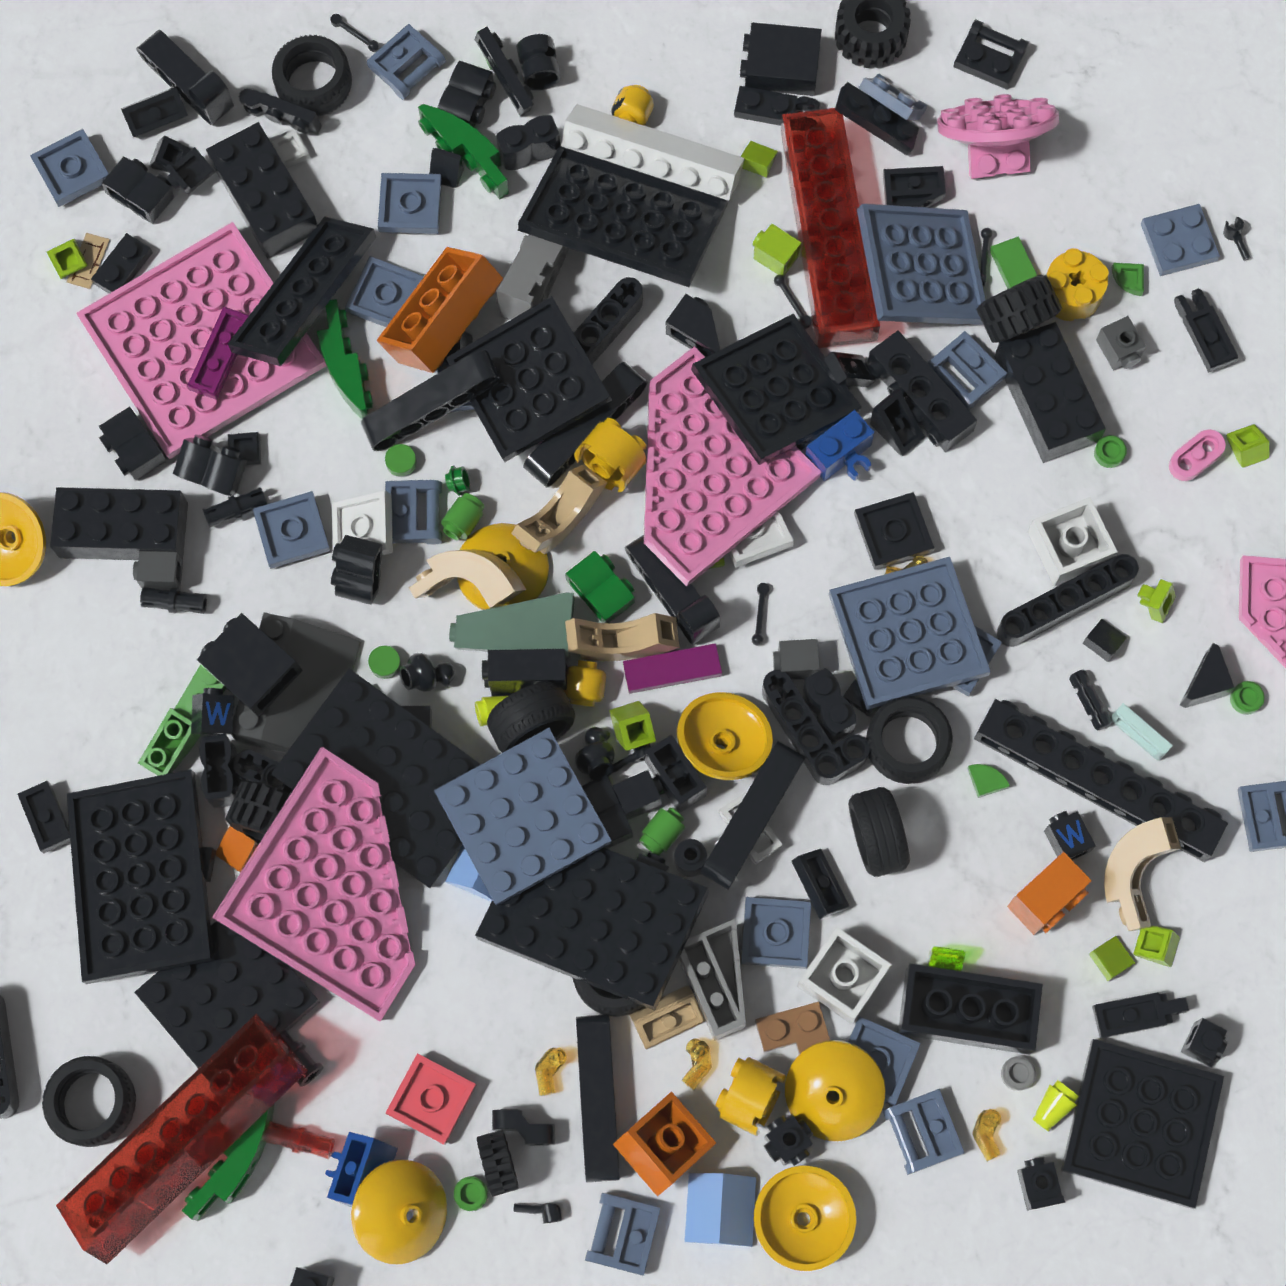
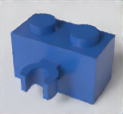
[805,410,875,481]
[325,1132,398,1207]

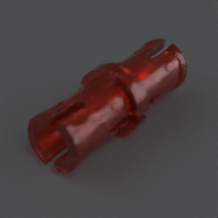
[264,1121,335,1159]

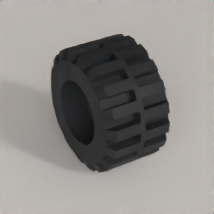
[835,0,911,68]
[976,275,1062,343]
[225,781,291,842]

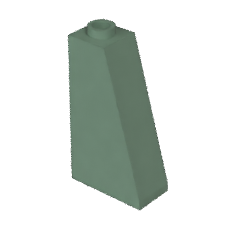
[449,592,575,658]

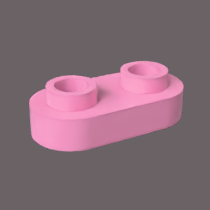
[1169,429,1226,481]

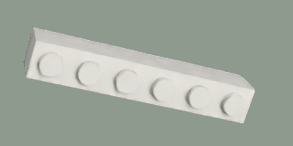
[561,104,745,201]

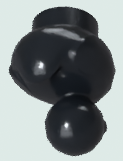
[399,653,455,692]
[575,727,615,780]

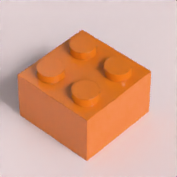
[1007,852,1092,935]
[613,1091,716,1197]

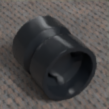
[516,34,561,91]

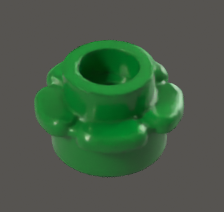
[445,465,470,496]

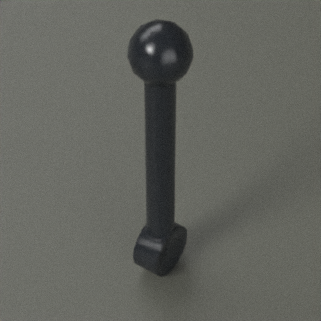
[330,14,379,52]
[980,228,993,286]
[774,274,812,329]
[751,583,769,646]

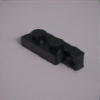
[1092,992,1189,1039]

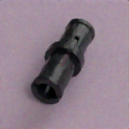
[202,487,268,528]
[140,587,207,614]

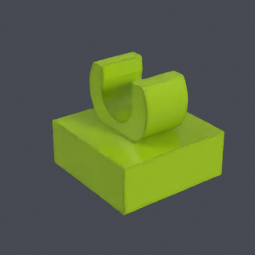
[1137,579,1176,623]

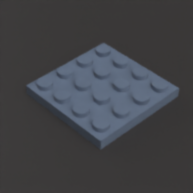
[857,204,985,325]
[829,557,991,710]
[434,728,612,906]

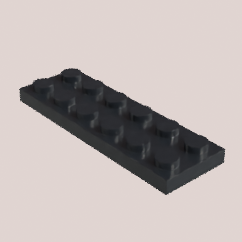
[228,216,376,366]

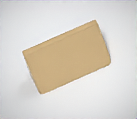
[629,986,705,1049]

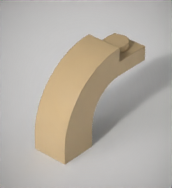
[511,464,607,555]
[409,549,526,608]
[565,613,680,661]
[1104,817,1181,931]

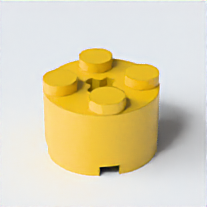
[1046,248,1109,321]
[574,418,647,492]
[715,1057,786,1136]

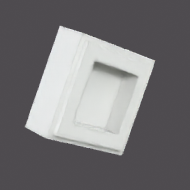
[270,130,310,169]

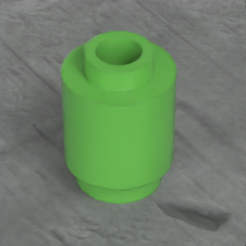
[441,493,485,541]
[639,807,686,856]

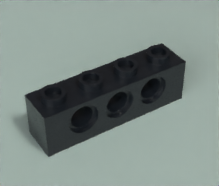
[867,330,977,453]

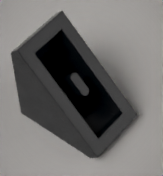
[870,389,925,456]
[1180,643,1235,708]

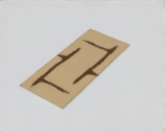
[66,233,110,289]

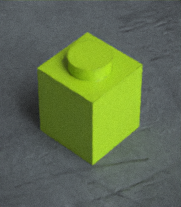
[752,223,802,276]
[609,701,656,751]

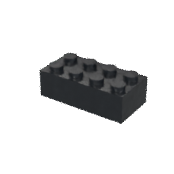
[206,122,318,259]
[994,322,1106,463]
[50,487,188,561]
[898,964,1043,1055]

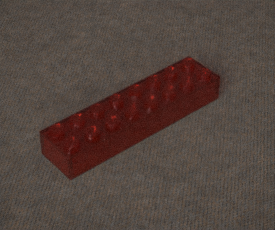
[781,108,880,348]
[56,1014,308,1264]

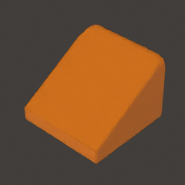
[216,826,258,873]

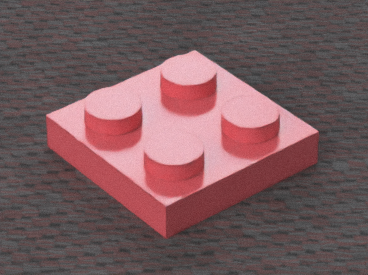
[385,1053,477,1145]

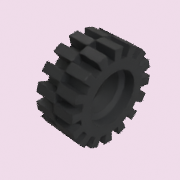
[477,1129,519,1197]

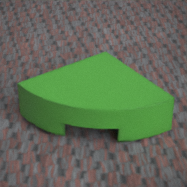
[1111,263,1144,296]
[967,764,1010,798]

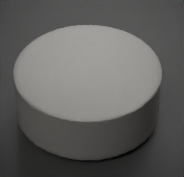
[1001,1056,1036,1091]

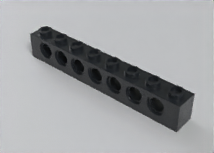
[974,699,1228,862]

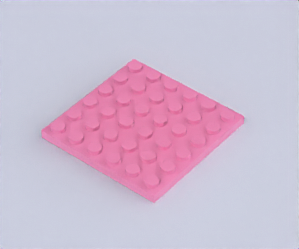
[76,222,327,460]

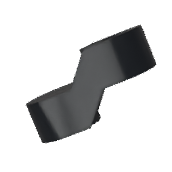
[492,1109,555,1146]

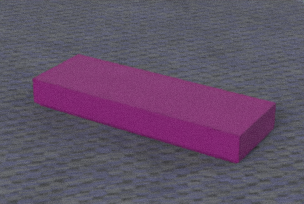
[187,306,249,400]
[623,643,722,694]

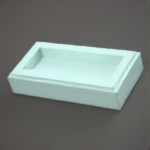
[1111,703,1173,761]

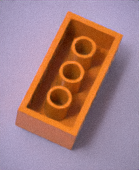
[376,247,503,373]

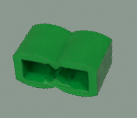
[565,551,635,623]

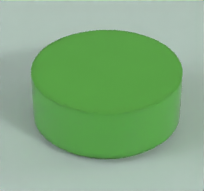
[1094,435,1127,468]
[385,444,417,477]
[368,646,401,679]
[1230,681,1265,715]
[454,1176,488,1211]

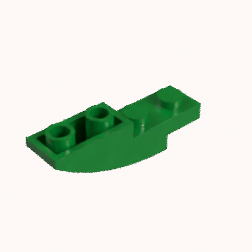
[418,104,509,200]
[317,299,374,419]
[182,1096,275,1221]

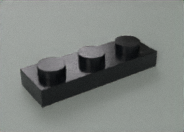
[474,27,534,116]
[835,82,919,155]

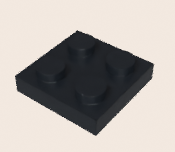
[854,492,934,570]

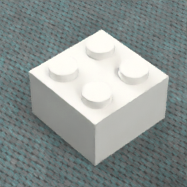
[1028,497,1117,586]
[797,927,892,1024]

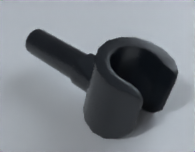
[1223,217,1251,261]
[613,743,651,772]
[513,1203,562,1224]

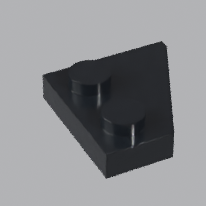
[883,166,946,208]

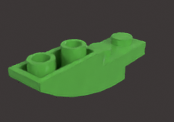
[138,664,226,776]

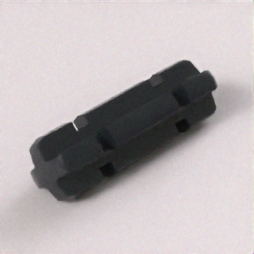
[1069,670,1112,730]

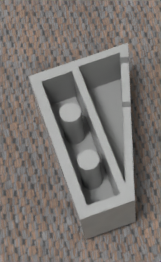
[496,235,568,320]
[679,918,746,1041]

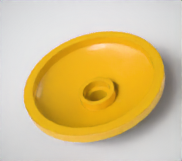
[0,492,46,586]
[457,523,549,610]
[677,692,773,780]
[785,1040,886,1141]
[351,1159,447,1265]
[754,1166,856,1271]

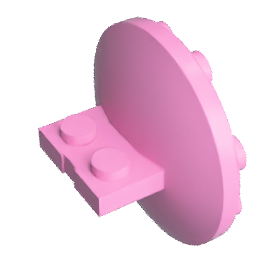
[937,94,1059,179]

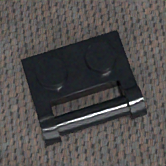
[953,19,1029,90]

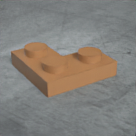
[755,1001,830,1054]

